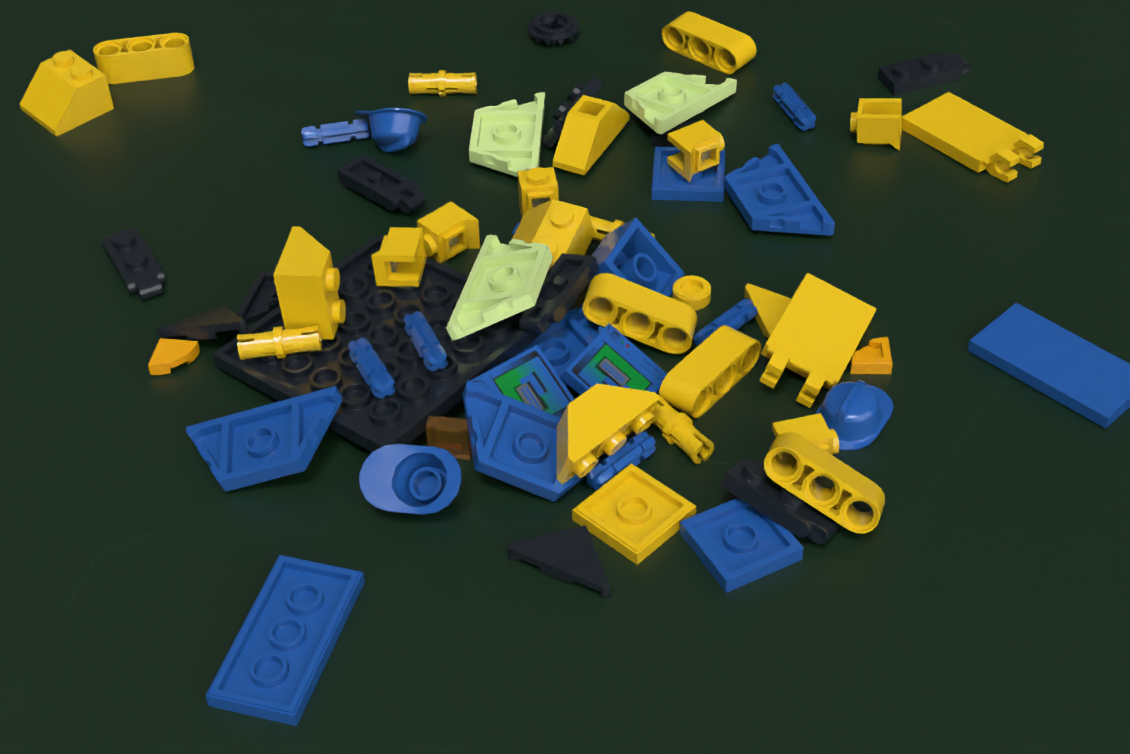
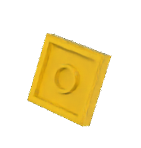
[572,463,696,565]

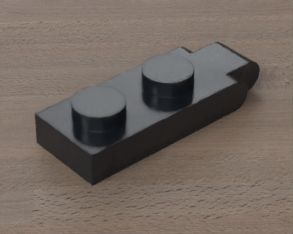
[878,53,971,96]
[543,76,603,147]
[337,154,426,214]
[101,227,166,301]
[519,253,599,333]
[720,457,838,544]

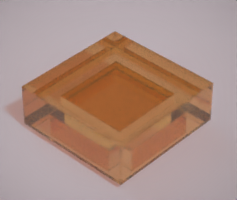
[426,416,472,460]

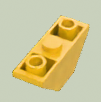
[553,95,630,175]
[556,383,660,485]

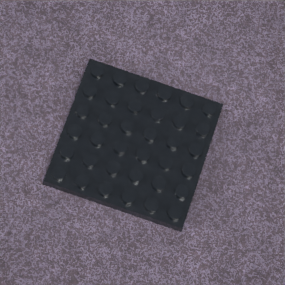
[213,235,551,452]

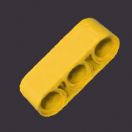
[661,11,757,74]
[93,33,195,84]
[582,273,698,355]
[659,325,761,418]
[764,432,885,534]

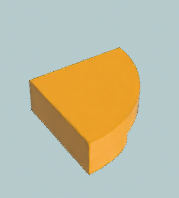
[850,337,893,374]
[148,338,200,375]

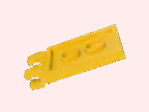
[902,92,1044,183]
[759,273,877,408]

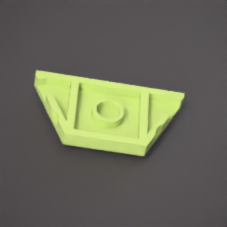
[624,72,737,134]
[469,92,545,177]
[446,235,553,340]

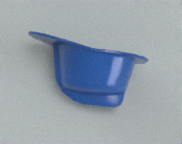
[355,108,427,153]
[816,380,894,451]
[359,444,462,515]

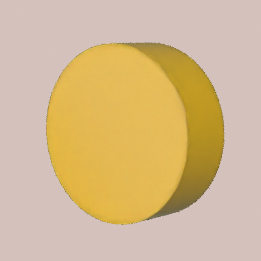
[672,275,711,311]

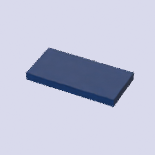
[968,303,1130,429]
[205,555,365,726]

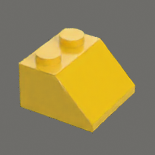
[20,49,114,137]
[512,199,595,273]
[273,226,346,340]

